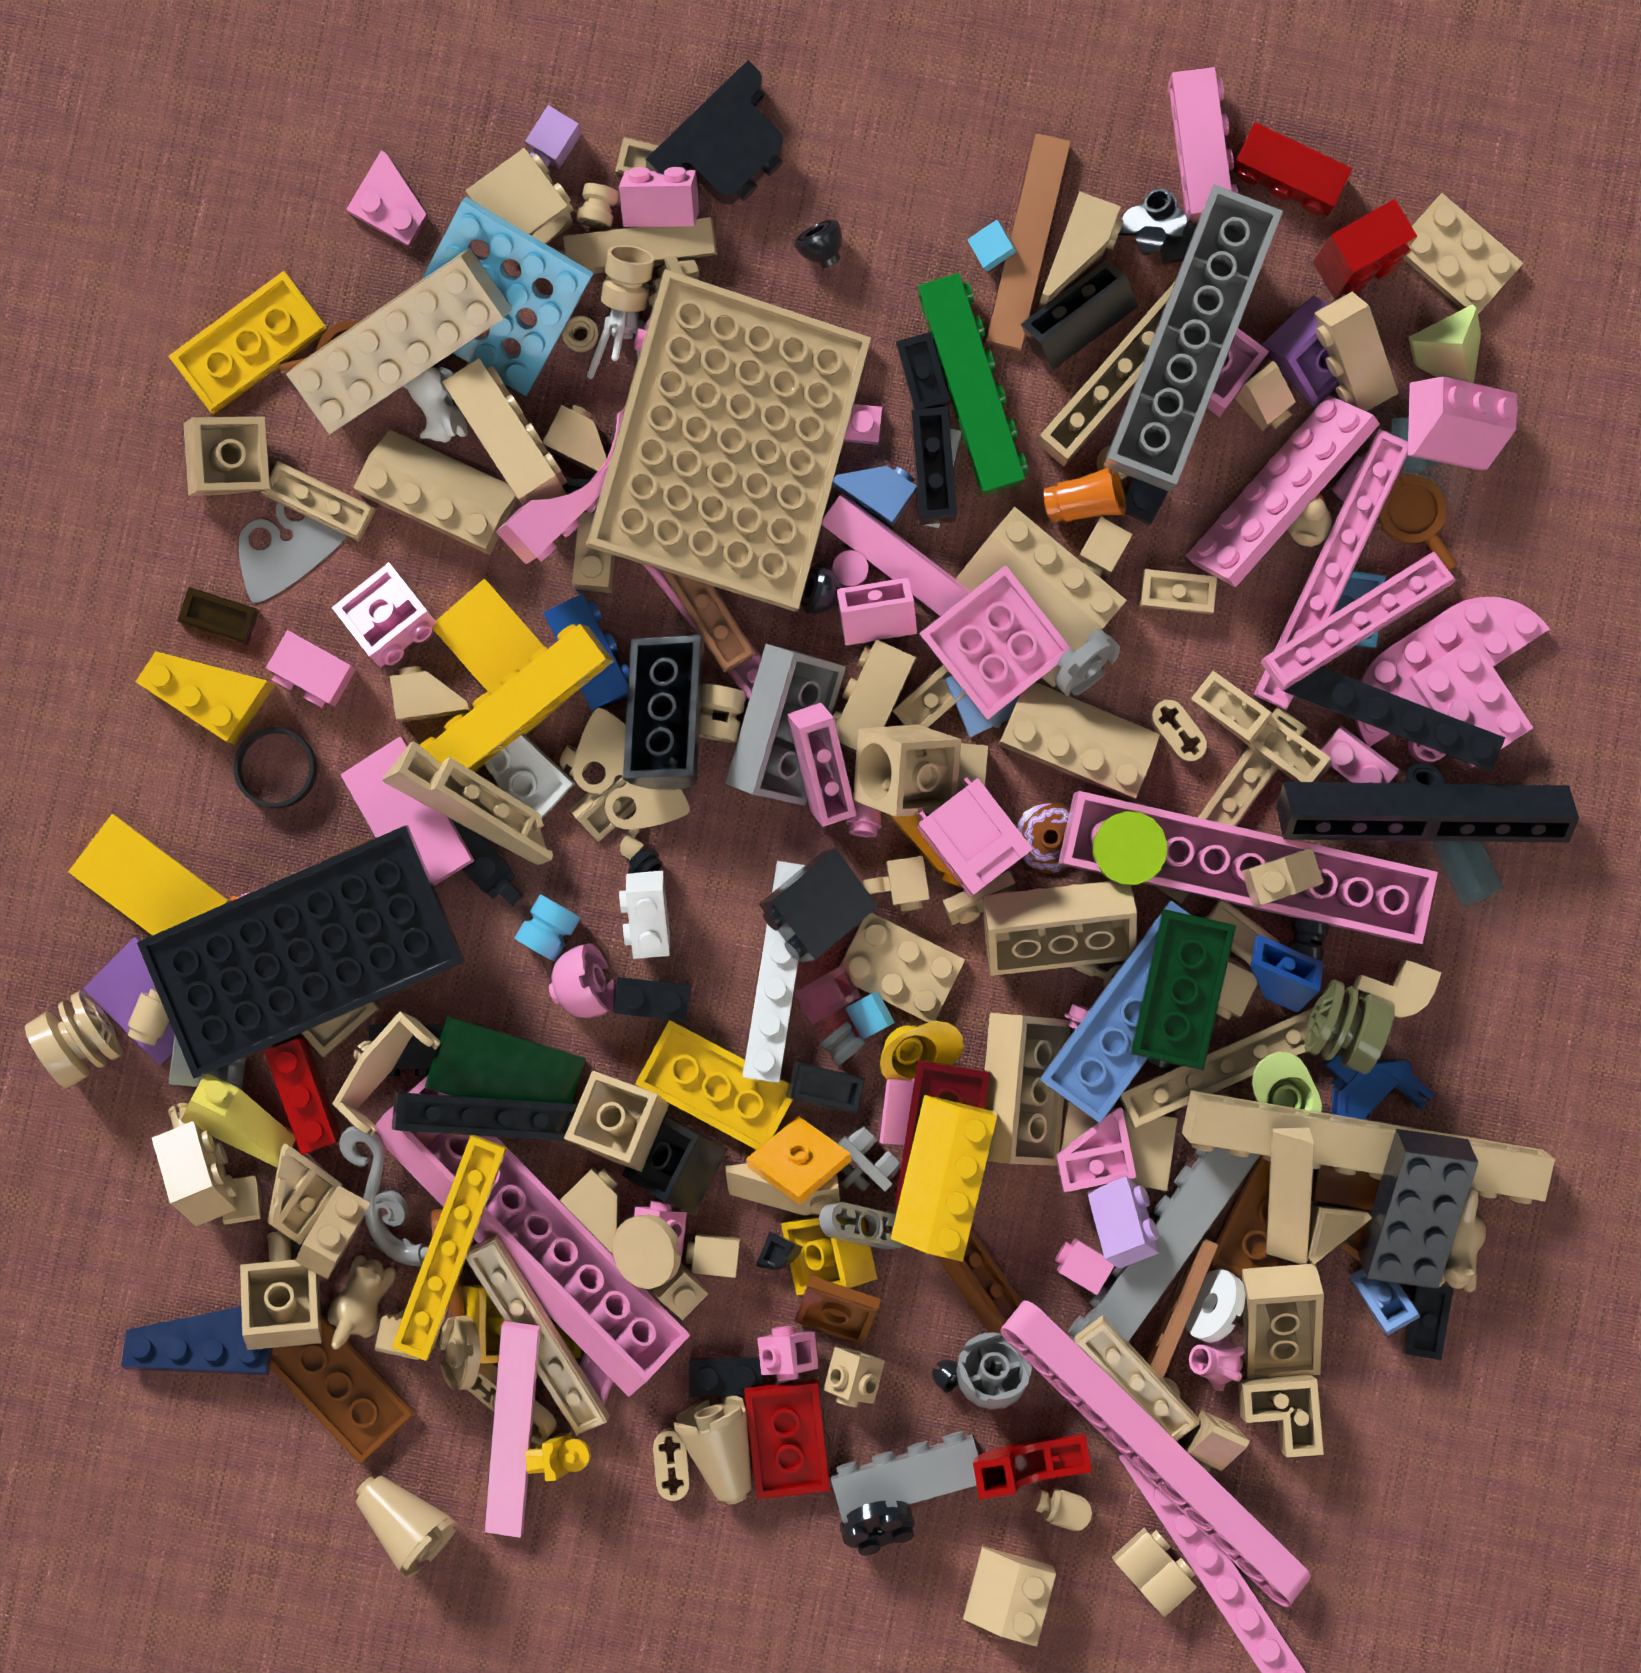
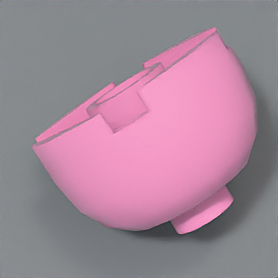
[549,943,616,1018]

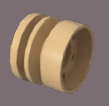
[25,990,122,1089]

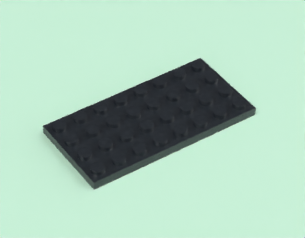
[137,825,466,1079]

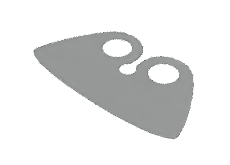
[239,503,347,603]

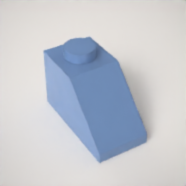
[832,466,917,527]

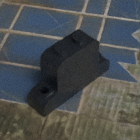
[645,60,783,204]

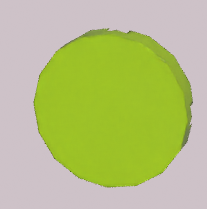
[1092,811,1167,885]

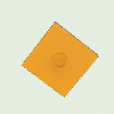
[746,1116,851,1205]

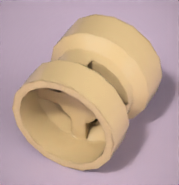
[576,183,619,230]

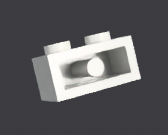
[619,871,670,959]

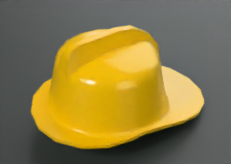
[880,1021,964,1081]

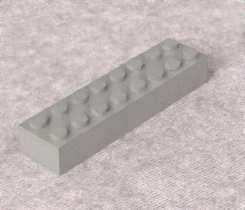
[1103,184,1283,492]

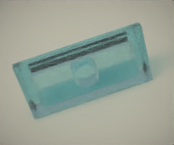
[1433,841,1504,907]

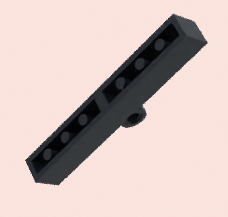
[1276,763,1579,843]

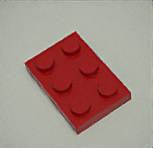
[744,1380,830,1499]

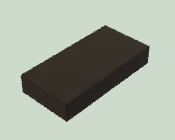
[177,587,260,644]

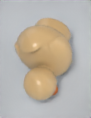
[1288,494,1332,547]

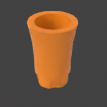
[1044,467,1126,522]

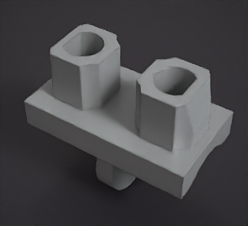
[837,1126,901,1192]

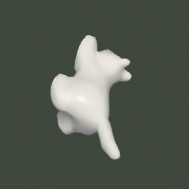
[403,367,468,443]

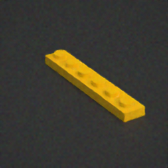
[391,1134,507,1361]

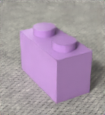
[1087,1176,1159,1269]

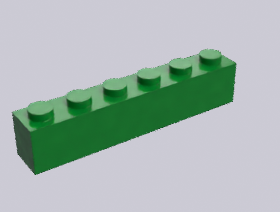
[917,273,1029,497]

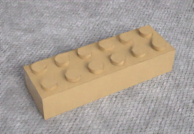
[286,247,512,435]

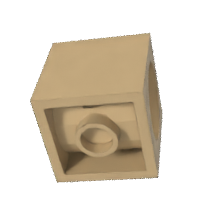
[465,148,574,266]
[853,725,961,817]

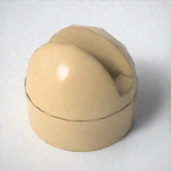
[560,745,591,776]

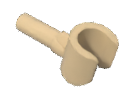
[620,829,644,860]

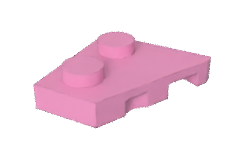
[346,151,428,248]
[1056,1107,1137,1192]

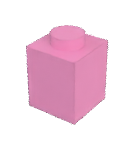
[1055,1238,1114,1295]

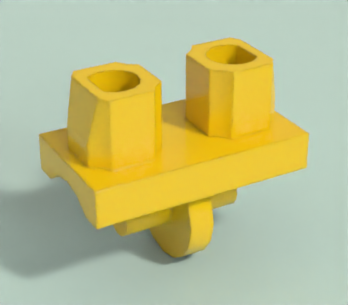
[525,1432,591,1481]

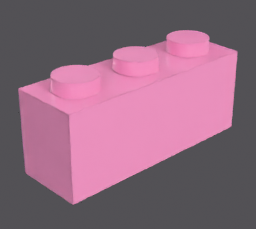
[787,703,857,827]

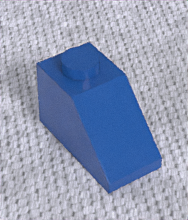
[1251,935,1324,1013]

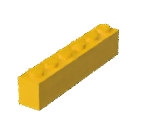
[420,624,614,772]

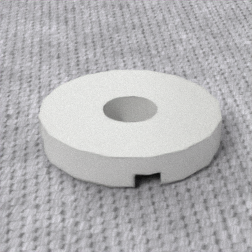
[1186,1269,1246,1343]

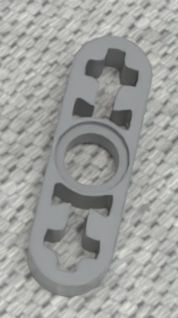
[819,1202,905,1250]

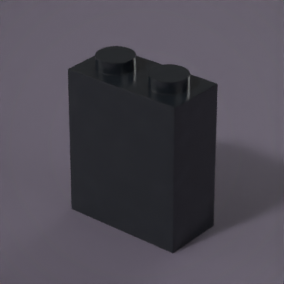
[759,848,878,962]

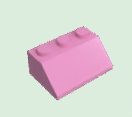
[1408,376,1518,471]

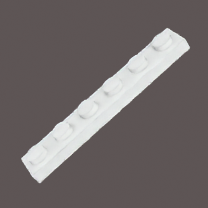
[743,861,805,1084]

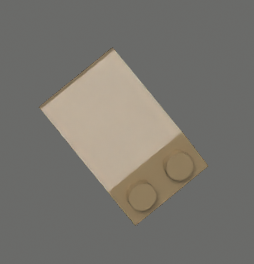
[1037,191,1124,311]
[1242,1264,1324,1379]

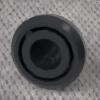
[794,219,842,268]
[800,564,846,614]

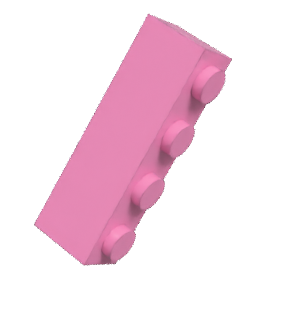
[1168,67,1238,223]

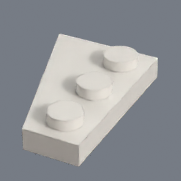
[485,734,575,819]

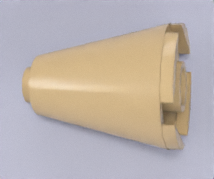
[674,1396,752,1505]
[356,1476,458,1578]

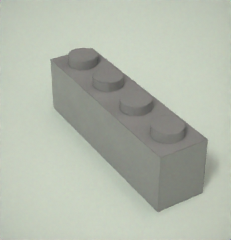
[831,1431,978,1523]

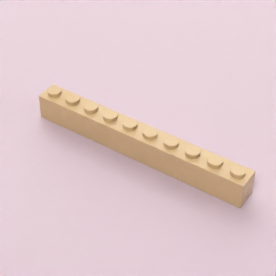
[1182,1091,1555,1204]

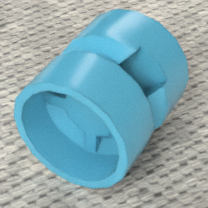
[515,894,581,962]

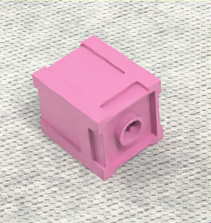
[916,777,1032,897]

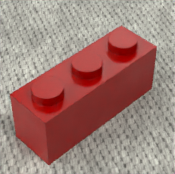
[1233,122,1353,216]
[264,1038,341,1155]

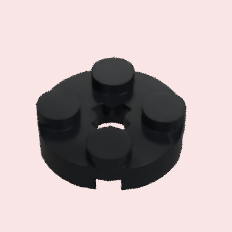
[839,1501,915,1556]

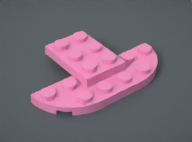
[1355,597,1550,769]

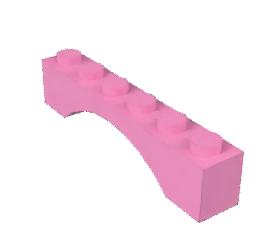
[496,407,625,564]

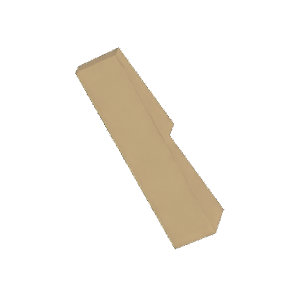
[563,217,717,274]
[1191,671,1332,782]

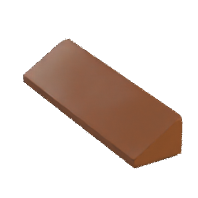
[937,1228,1022,1338]

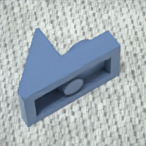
[1350,1268,1420,1335]

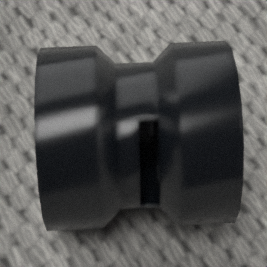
[1288,918,1330,961]

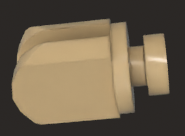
[1033,1488,1092,1531]

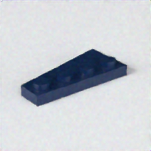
[121,1306,272,1375]

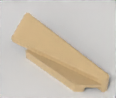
[382,741,553,865]

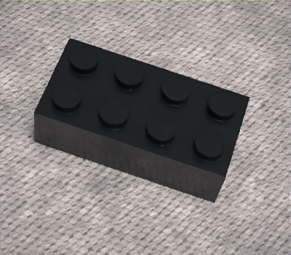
[1358,1129,1479,1288]

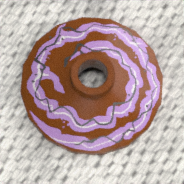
[1015,802,1070,874]

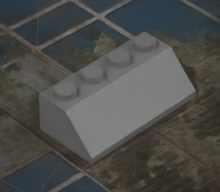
[725,644,846,806]

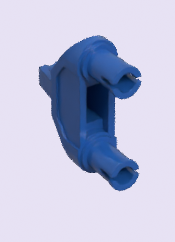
[1322,1054,1435,1119]

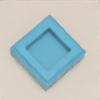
[967,220,1017,272]
[845,990,895,1039]

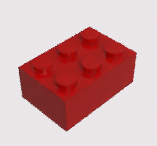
[1313,199,1418,299]

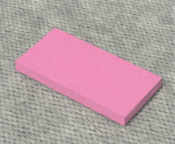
[340,736,475,886]

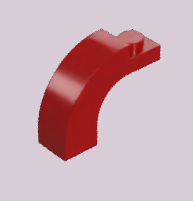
[973,1433,1092,1500]

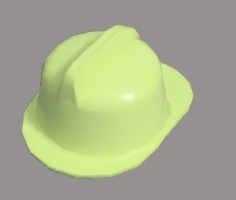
[1252,1052,1322,1112]

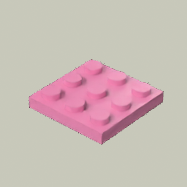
[919,565,1071,720]

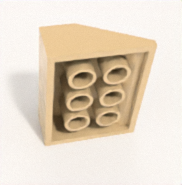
[956,507,1127,688]

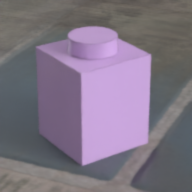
[525,105,581,170]

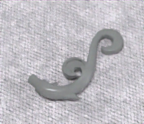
[339,1126,428,1266]

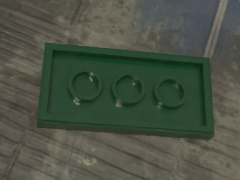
[1130,909,1236,1071]
[425,1016,586,1104]

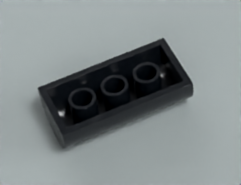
[623,635,705,790]

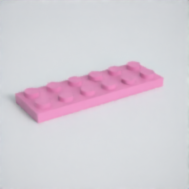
[1186,395,1380,588]

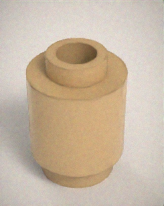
[128,988,169,1046]

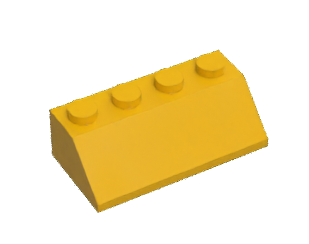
[890,1095,997,1262]

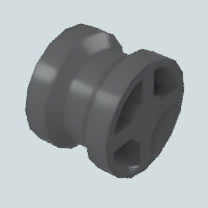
[820,1020,866,1066]

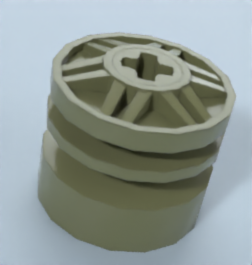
[1304,979,1395,1075]

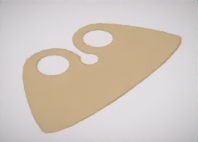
[573,708,690,829]

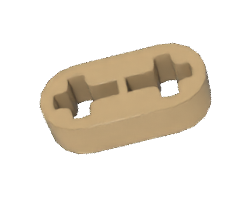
[1151,700,1207,762]
[653,1428,690,1501]

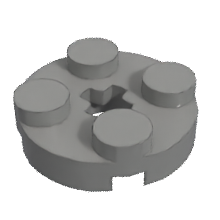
[1055,629,1120,696]

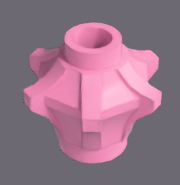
[1189,1334,1245,1391]

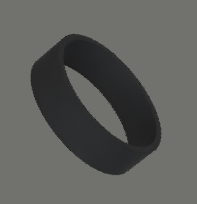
[233,727,317,808]

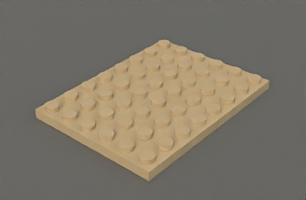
[586,269,871,612]

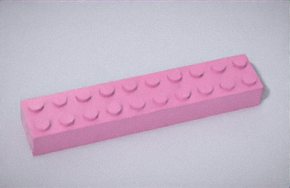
[1058,791,1438,944]
[375,1076,690,1397]

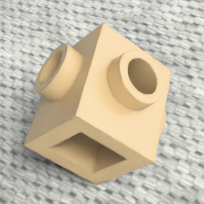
[823,1347,885,1407]

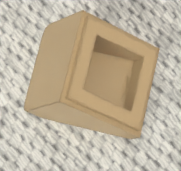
[222,1176,263,1225]

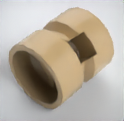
[601,245,654,312]
[699,684,747,743]

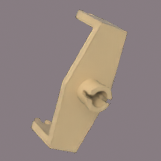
[332,1012,440,1136]

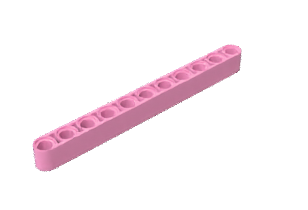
[1000,1301,1311,1607]

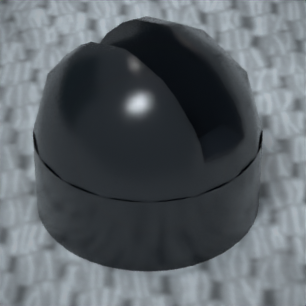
[932,1359,958,1393]

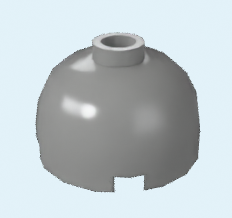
[956,1332,1032,1410]

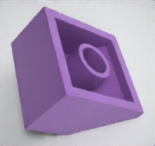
[1262,295,1339,407]

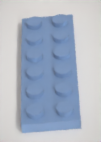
[1039,900,1190,1123]

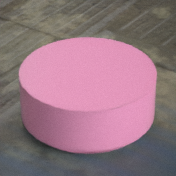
[832,550,869,588]

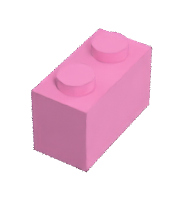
[619,167,700,227]
[837,578,917,645]
[266,630,356,708]

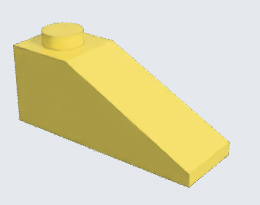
[181,1073,296,1168]

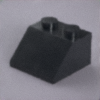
[622,1115,728,1214]

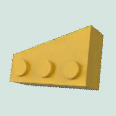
[135,651,275,745]

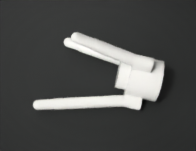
[587,308,645,379]

